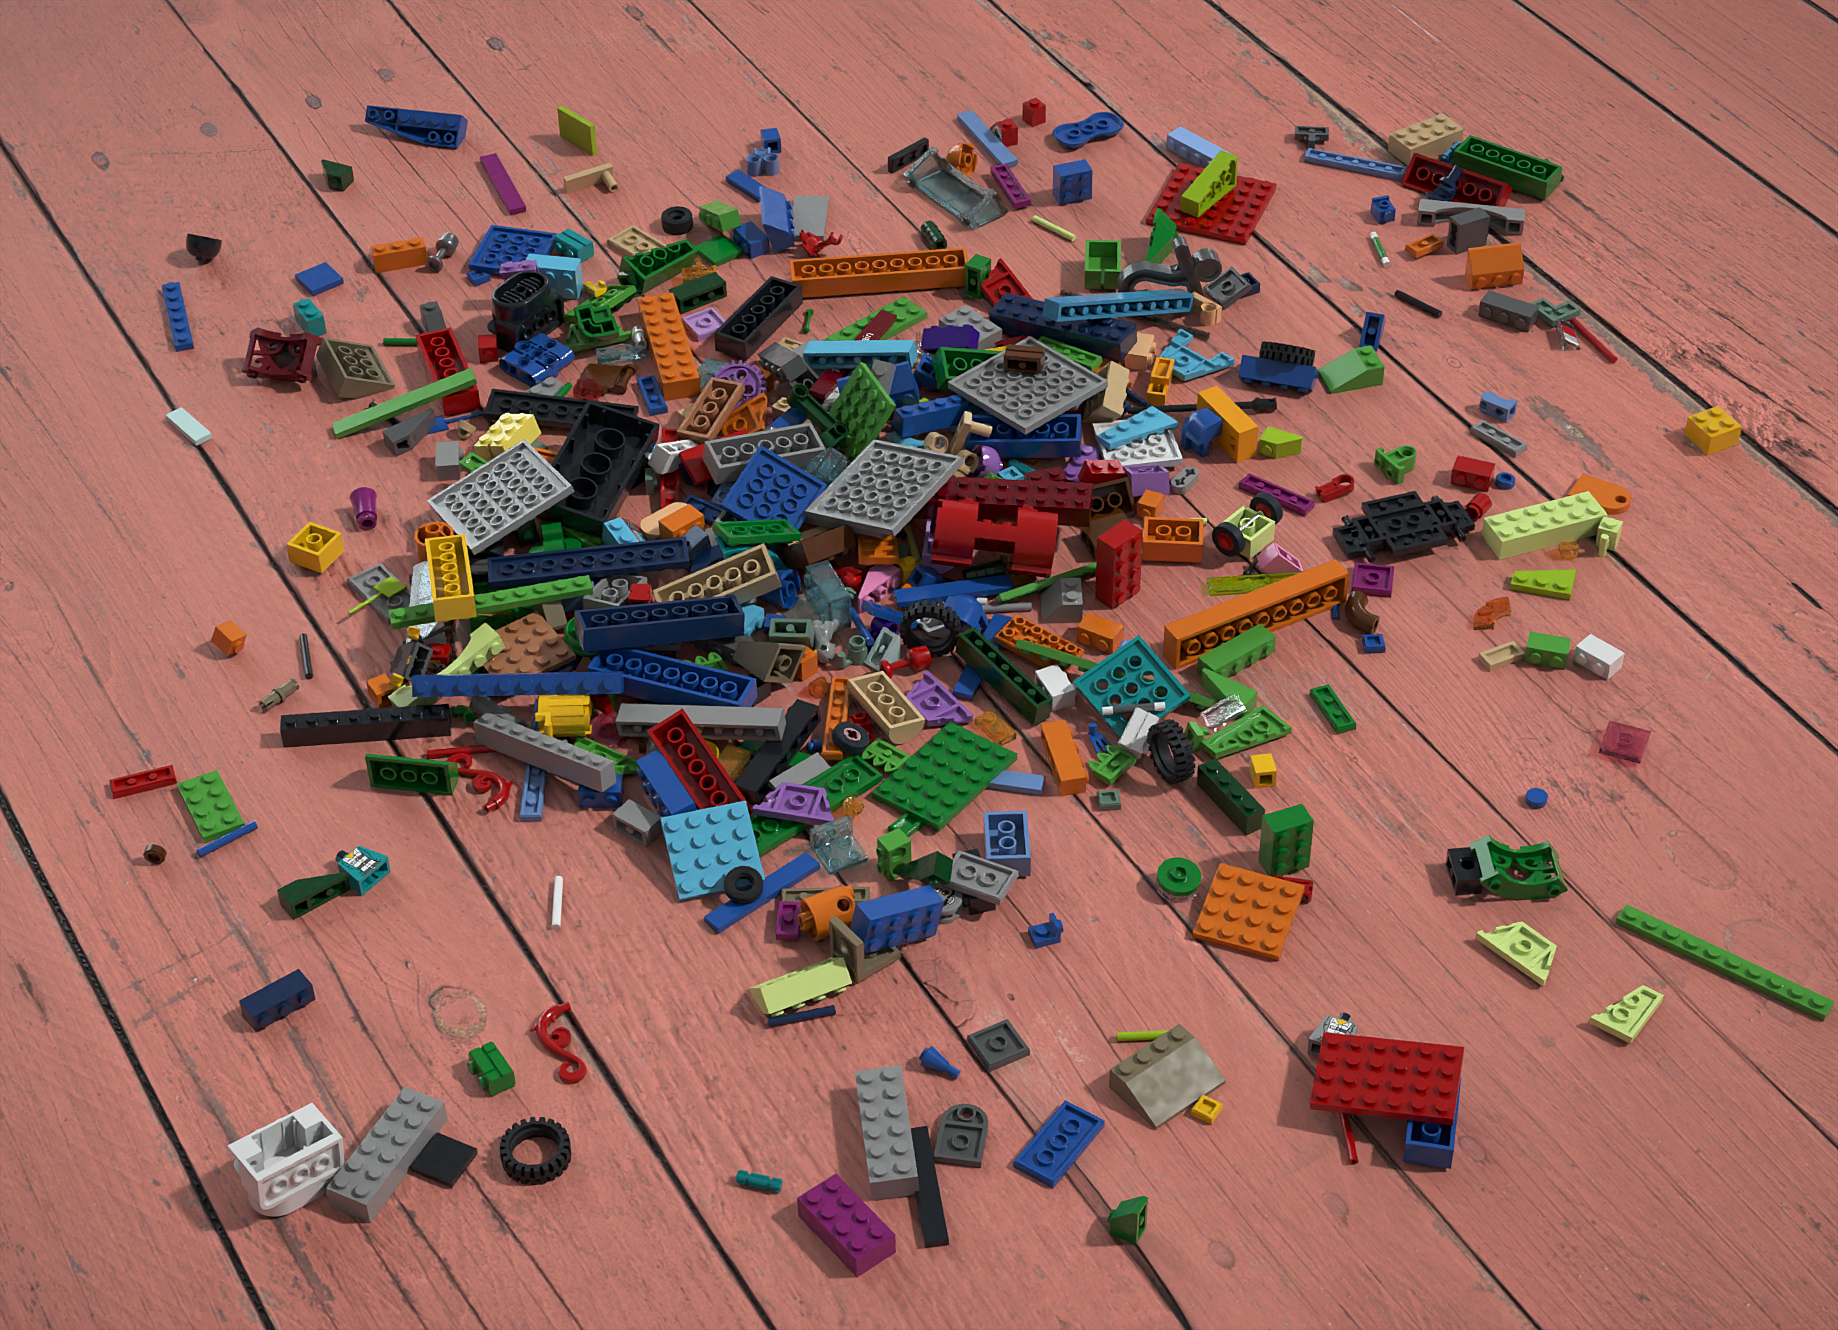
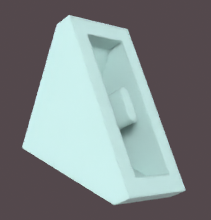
[864,627,901,672]

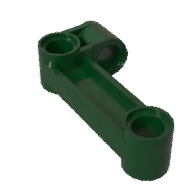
[786,384,850,455]

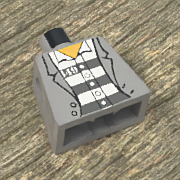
[1307,1012,1357,1057]

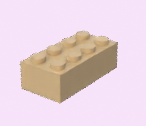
[1388,113,1464,166]

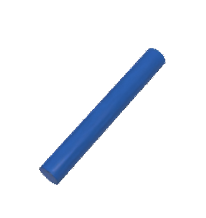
[196,821,258,858]

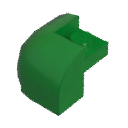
[574,303,619,342]

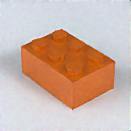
[1142,517,1203,563]

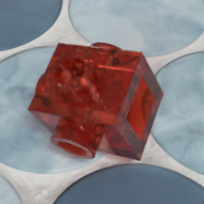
[573,377,602,401]

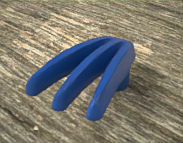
[1088,722,1114,754]

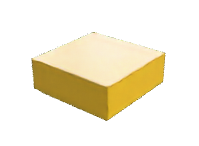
[1191,1094,1223,1125]

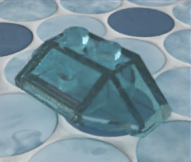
[799,447,847,488]

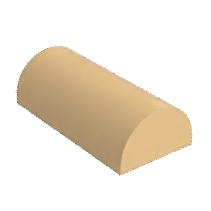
[847,671,925,744]

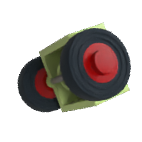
[1212,492,1283,559]

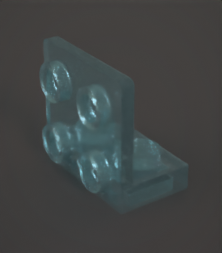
[810,815,868,875]

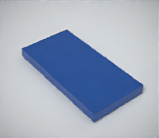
[1013,1100,1105,1188]

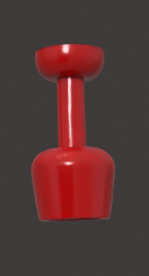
[879,645,932,679]

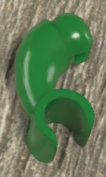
[451,705,477,727]

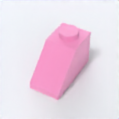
[1257,542,1303,578]

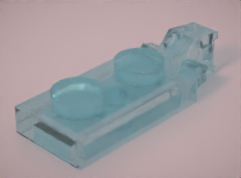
[595,343,648,365]

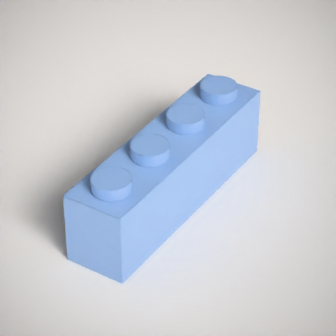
[1166,127,1231,168]

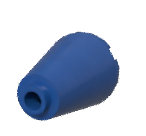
[758,569,801,609]

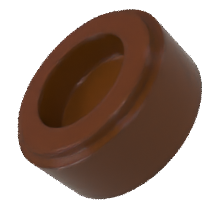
[143,844,167,864]

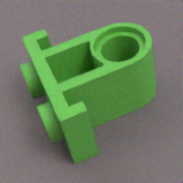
[1374,445,1417,485]

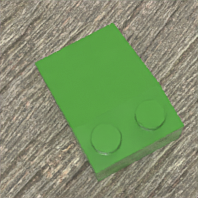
[1318,345,1385,394]

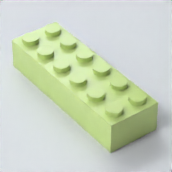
[1481,491,1608,560]

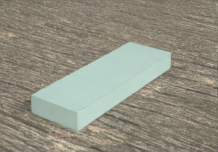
[166,407,212,446]

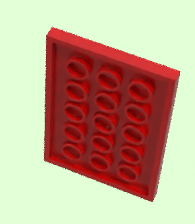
[1310,1032,1464,1125]

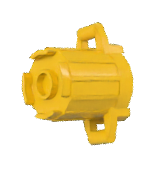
[535,694,592,737]

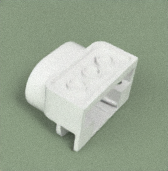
[227,1103,345,1217]

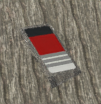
[1556,318,1580,351]

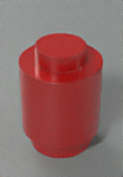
[1465,493,1492,520]

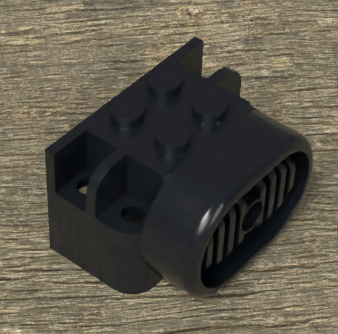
[487,271,565,353]

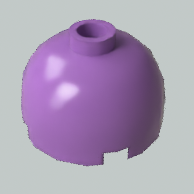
[969,445,1002,478]

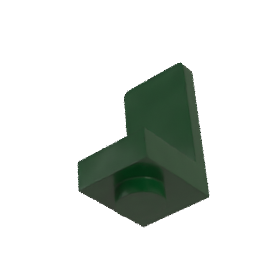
[612,272,641,309]
[515,519,540,547]

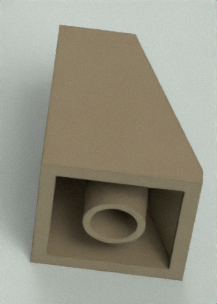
[732,641,807,683]

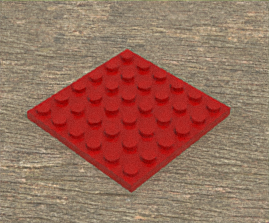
[1146,164,1277,245]

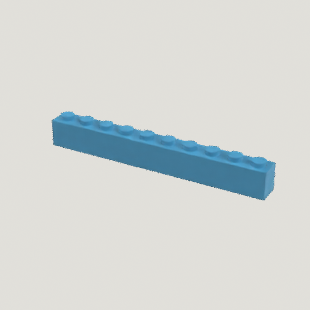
[1042,289,1194,322]

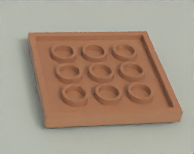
[466,611,577,674]

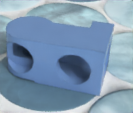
[1480,392,1518,423]

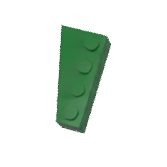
[619,239,698,294]

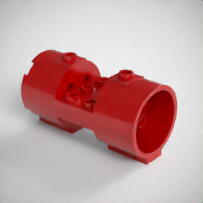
[931,498,1058,578]

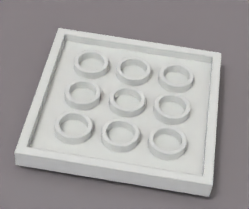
[1092,420,1183,467]

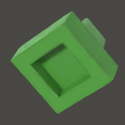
[1185,722,1210,751]

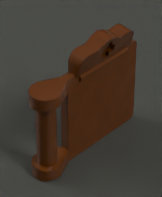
[577,363,637,396]

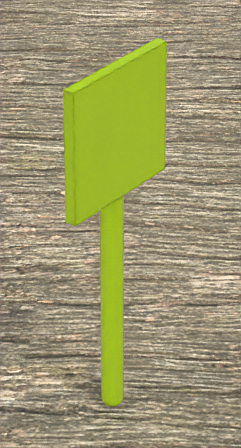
[348,576,407,614]

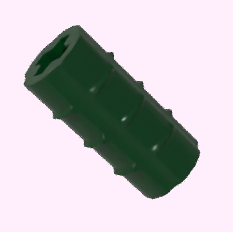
[920,220,947,250]
[962,559,1005,580]

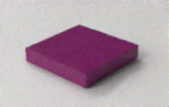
[1351,562,1394,598]

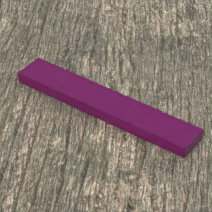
[480,153,526,215]

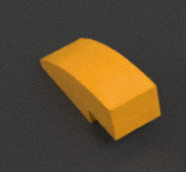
[1146,357,1175,406]

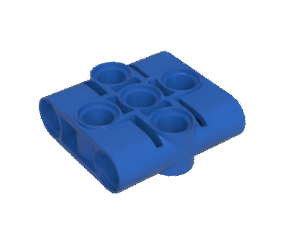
[499,333,575,387]

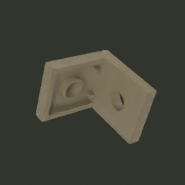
[829,916,901,983]

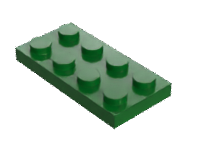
[712,519,802,547]

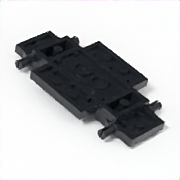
[1332,491,1475,563]

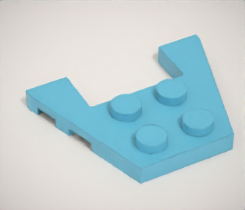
[1159,329,1234,381]

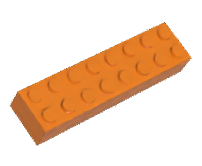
[638,293,701,401]

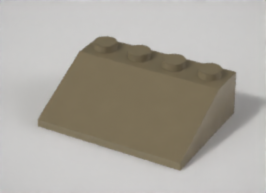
[316,337,395,399]
[1109,1024,1226,1129]

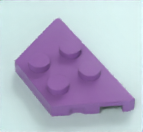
[906,670,973,727]
[753,782,834,827]

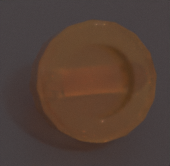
[808,677,829,698]

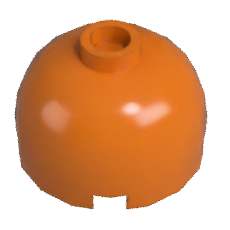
[946,143,978,177]

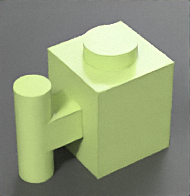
[1595,517,1623,557]

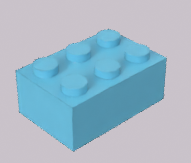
[526,254,584,300]

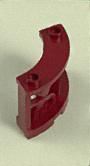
[242,327,322,383]

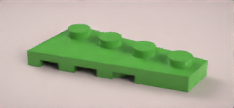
[1201,705,1292,759]

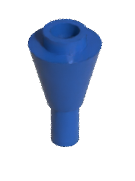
[919,1046,961,1079]

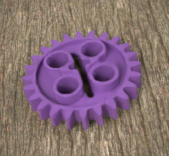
[709,360,767,410]

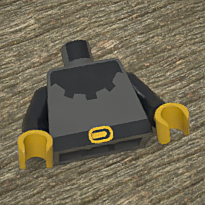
[389,626,434,688]

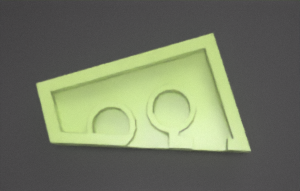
[1589,985,1664,1044]

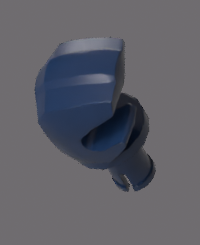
[1425,165,1464,202]

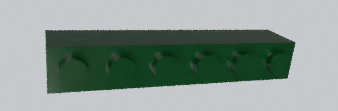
[955,627,1053,726]

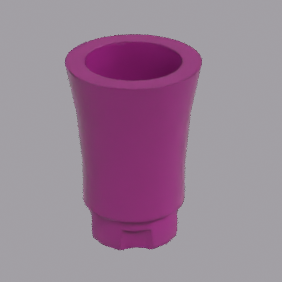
[350,487,377,530]

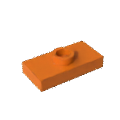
[1405,233,1444,259]

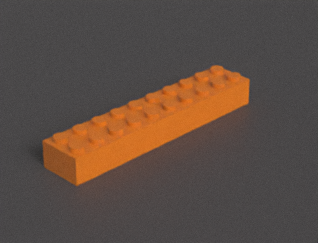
[789,247,969,298]
[1163,559,1349,670]

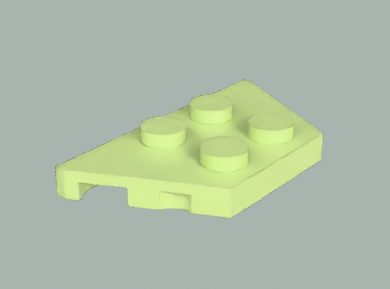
[1476,921,1557,986]

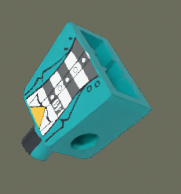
[336,846,391,896]

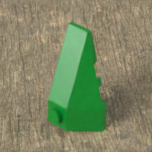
[1145,208,1179,264]

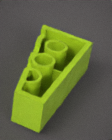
[1180,150,1238,217]

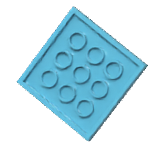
[660,801,765,902]

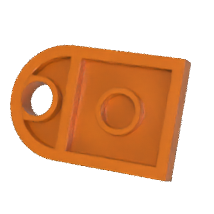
[1568,473,1631,515]

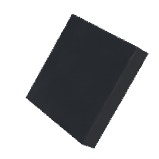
[411,1132,478,1188]

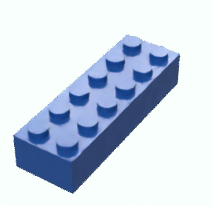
[965,414,1082,458]

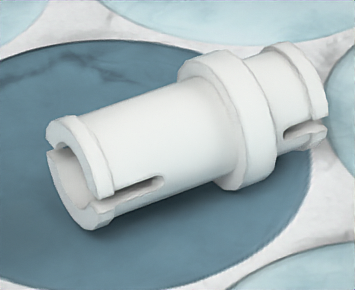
[631,326,647,350]

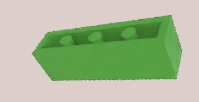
[1197,624,1276,678]

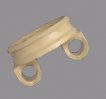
[923,432,979,477]

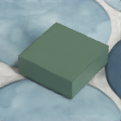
[1097,789,1121,811]

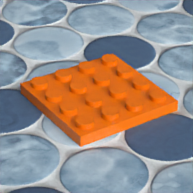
[1193,863,1305,961]

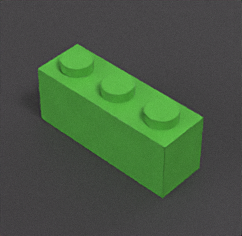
[699,200,742,232]

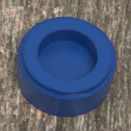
[1495,472,1515,490]
[1525,788,1548,808]

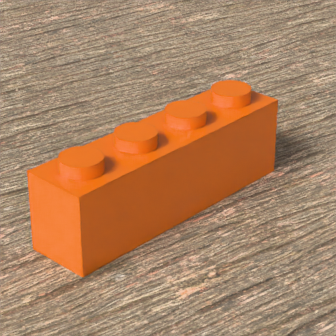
[1041,720,1089,796]

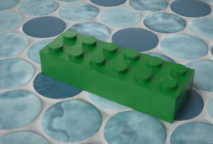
[1452,135,1563,200]

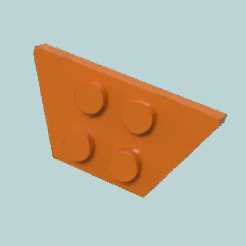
[716,392,767,438]

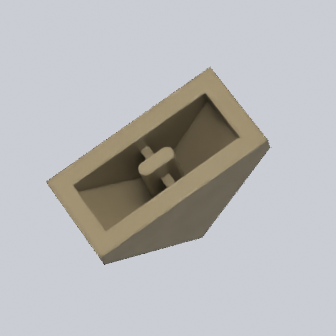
[532,600,567,630]

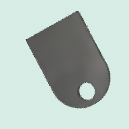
[934,1104,988,1168]

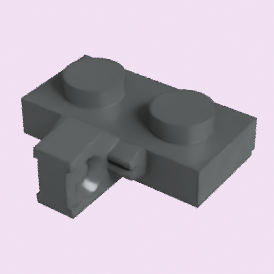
[1295,126,1329,149]

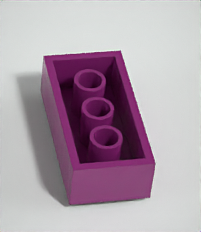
[797,1174,896,1277]

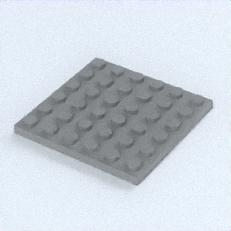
[948,336,1108,435]
[427,439,575,555]
[805,440,964,536]

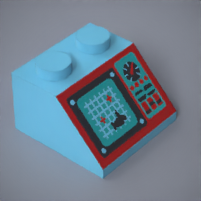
[602,517,648,545]

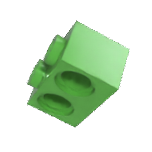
[876,828,912,881]

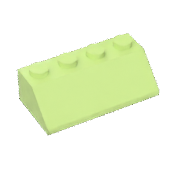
[749,957,852,1017]

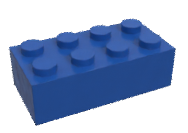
[636,749,697,817]
[850,885,944,954]
[1403,1078,1461,1169]

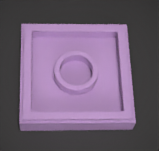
[681,307,726,342]

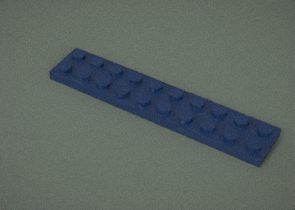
[487,537,690,589]

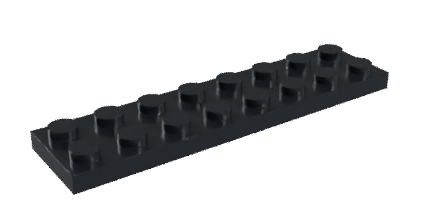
[484,389,639,429]

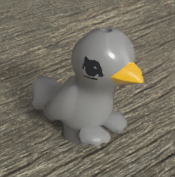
[812,618,844,663]

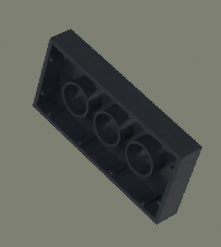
[536,400,660,539]

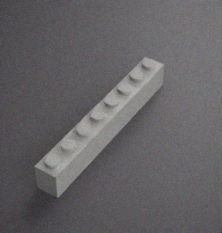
[615,704,786,741]
[473,713,616,792]

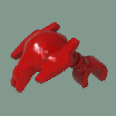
[799,229,843,258]
[830,565,873,595]

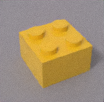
[1684,406,1742,456]
[286,521,345,574]

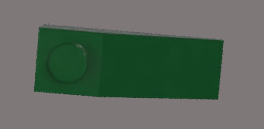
[892,851,953,889]
[277,872,351,920]

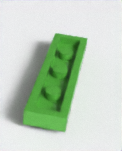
[1038,336,1103,372]

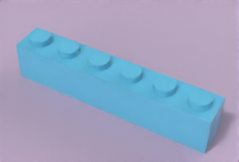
[803,340,918,369]

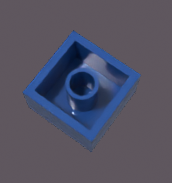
[1053,159,1093,205]

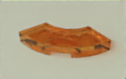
[1473,597,1511,630]

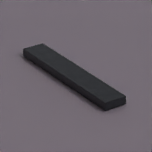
[911,1126,949,1248]

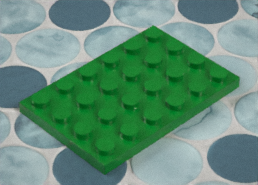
[872,722,1017,831]

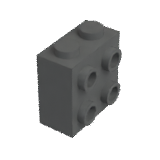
[1447,207,1490,255]

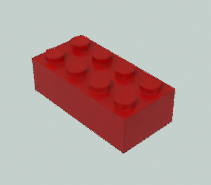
[1095,519,1143,610]

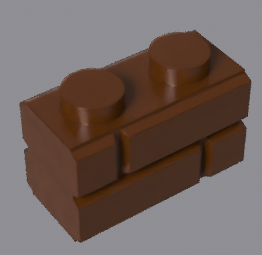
[1004,344,1045,374]

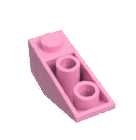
[858,564,901,614]

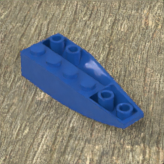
[365,105,468,148]

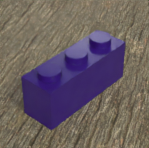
[920,324,980,354]

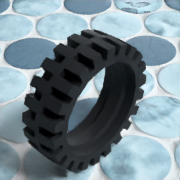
[1259,341,1315,366]
[900,600,961,658]
[1147,719,1196,784]
[500,1117,571,1185]

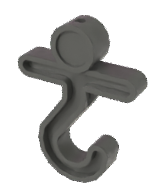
[1116,236,1222,297]

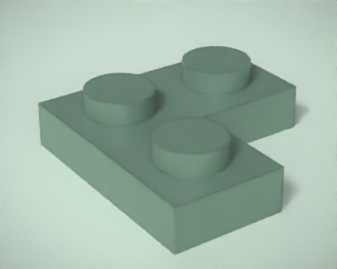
[1531,297,1581,327]

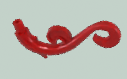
[447,752,513,813]
[530,1002,587,1084]

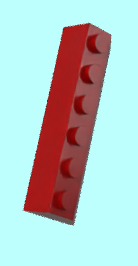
[1401,153,1512,207]

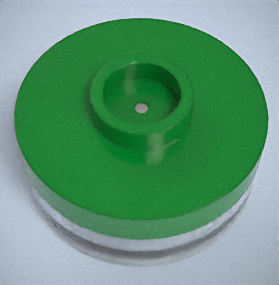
[1156,857,1201,903]

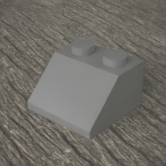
[1040,578,1083,623]

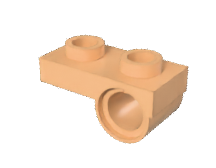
[1192,292,1222,326]

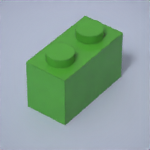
[1524,631,1571,669]

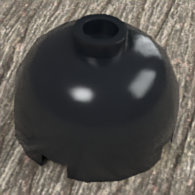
[186,233,222,262]

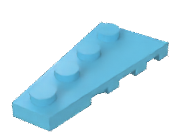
[1097,406,1178,450]

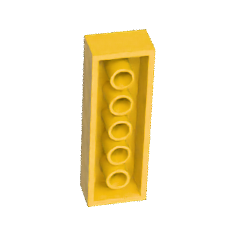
[425,534,477,622]

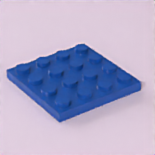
[468,225,557,275]
[720,445,827,546]

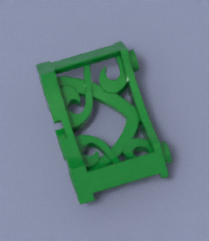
[1470,835,1568,900]

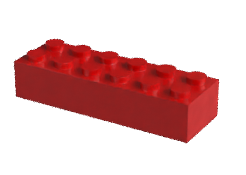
[415,327,481,416]
[647,708,752,815]

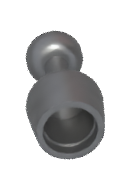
[426,232,459,272]

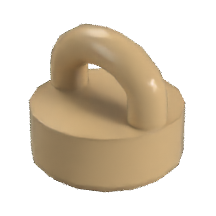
[457,419,477,439]

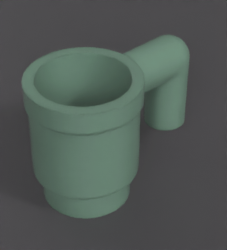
[837,635,868,669]

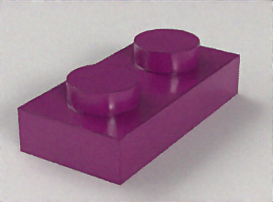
[776,901,801,941]

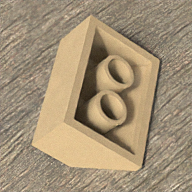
[1082,361,1129,423]

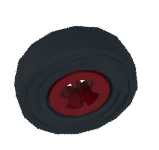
[832,722,869,755]

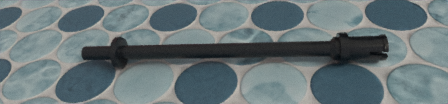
[1127,397,1277,414]

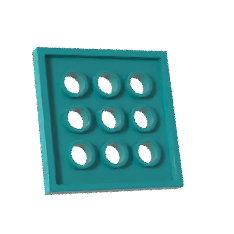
[1073,635,1191,740]

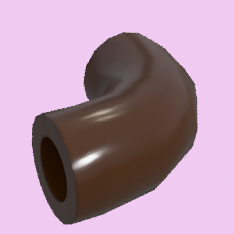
[1345,590,1379,634]

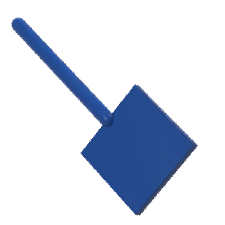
[427,411,484,435]

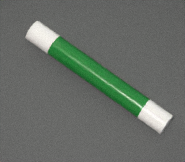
[1370,232,1391,268]

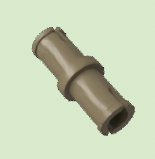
[259,678,300,712]

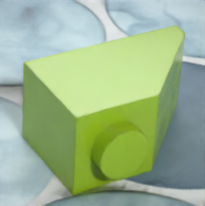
[1258,426,1303,459]

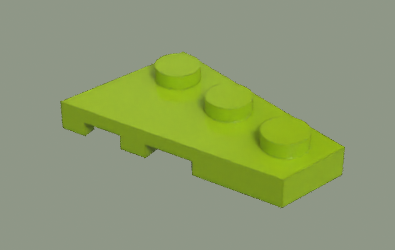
[1510,569,1576,600]

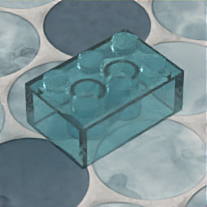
[803,560,852,628]

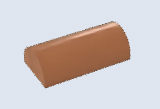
[676,377,745,445]

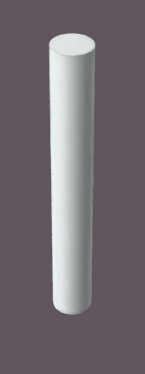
[552,876,563,930]

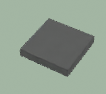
[1203,266,1252,310]
[967,1019,1030,1072]

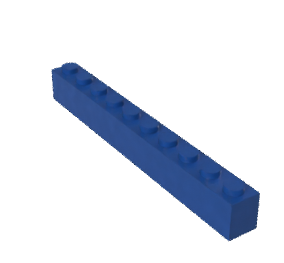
[412,671,624,697]

